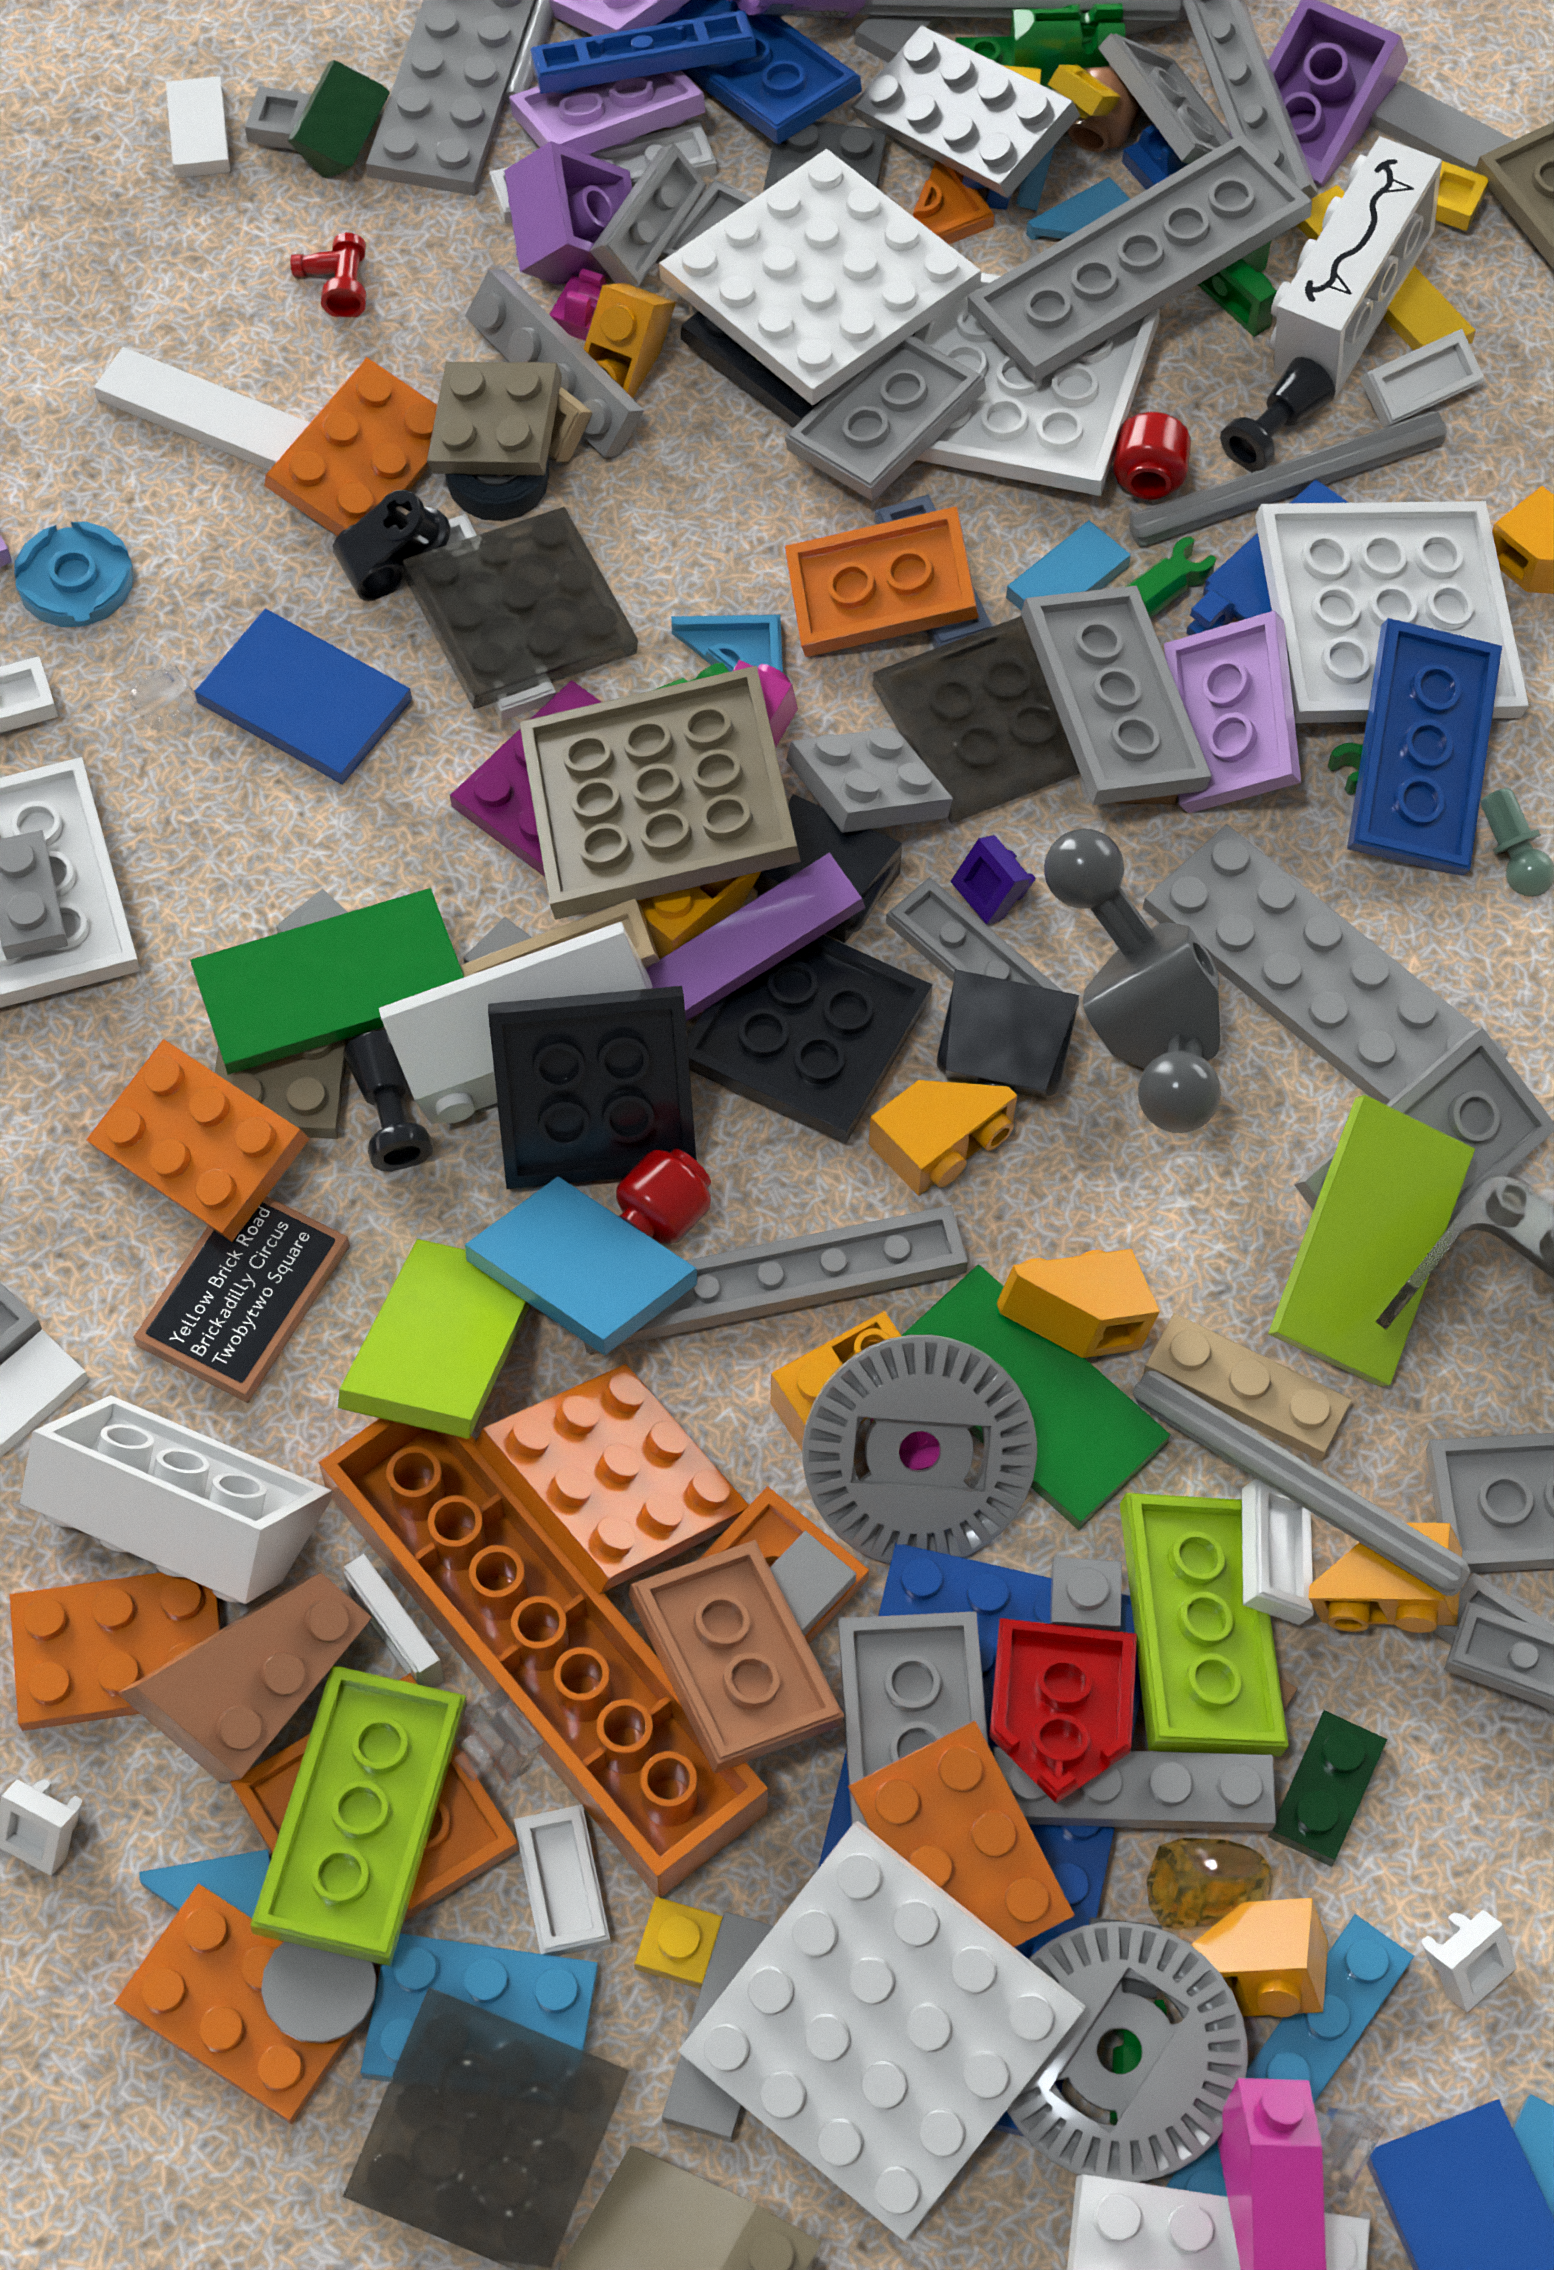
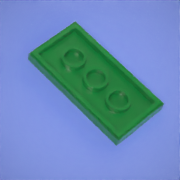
[190,888,464,1075]
[901,1264,1171,1531]

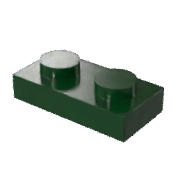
[1268,1710,1387,1867]

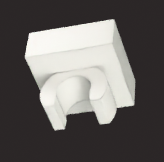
[0,1779,82,1876]
[1422,1910,1517,2012]

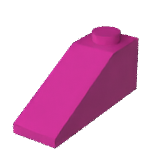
[1217,2078,1326,2270]

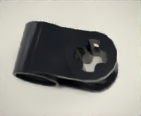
[332,489,451,601]

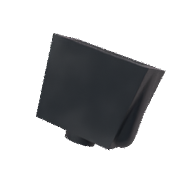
[753,794,902,943]
[937,969,1080,1099]

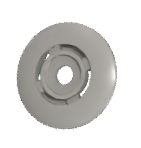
[802,1335,1037,1564]
[1007,1922,1248,2183]

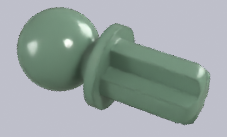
[1481,788,1554,896]

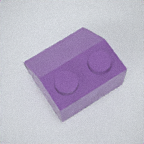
[504,141,632,285]

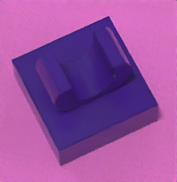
[950,835,1036,925]

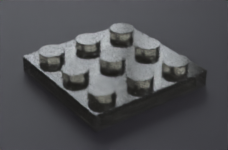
[403,506,638,709]
[873,616,1080,824]
[342,1987,631,2270]

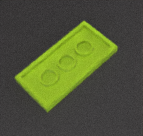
[1268,1095,1475,1387]
[338,1239,530,1439]
[1119,1493,1289,1757]
[250,1665,467,1966]

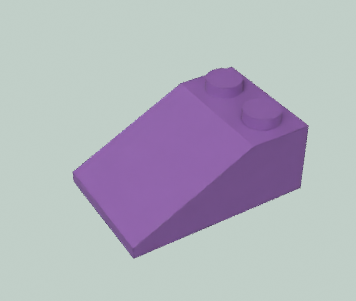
[1230,0,1408,187]

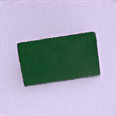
[287,60,390,178]

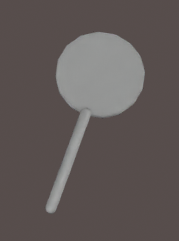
[261,1942,377,2043]

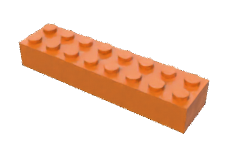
[318,1418,768,1898]

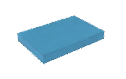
[465,1177,697,1356]

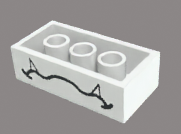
[1269,136,1442,399]

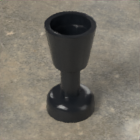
[1220,357,1336,473]
[343,1030,433,1172]

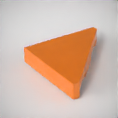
[913,160,995,245]

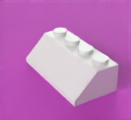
[378,922,653,1125]
[20,1395,332,1604]

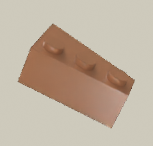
[117,1572,372,1783]

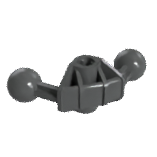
[1044,829,1221,1133]

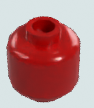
[1113,411,1191,500]
[616,1149,711,1245]

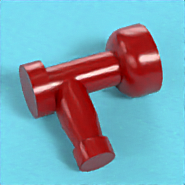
[290,232,367,317]

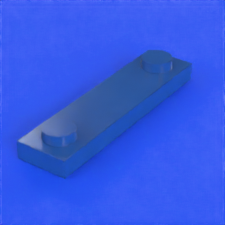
[530,10,757,94]

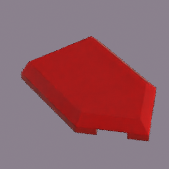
[990,1618,1137,1804]

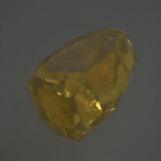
[1146,1837,1273,1930]

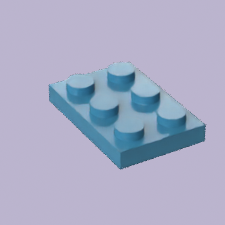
[360,1933,598,2110]

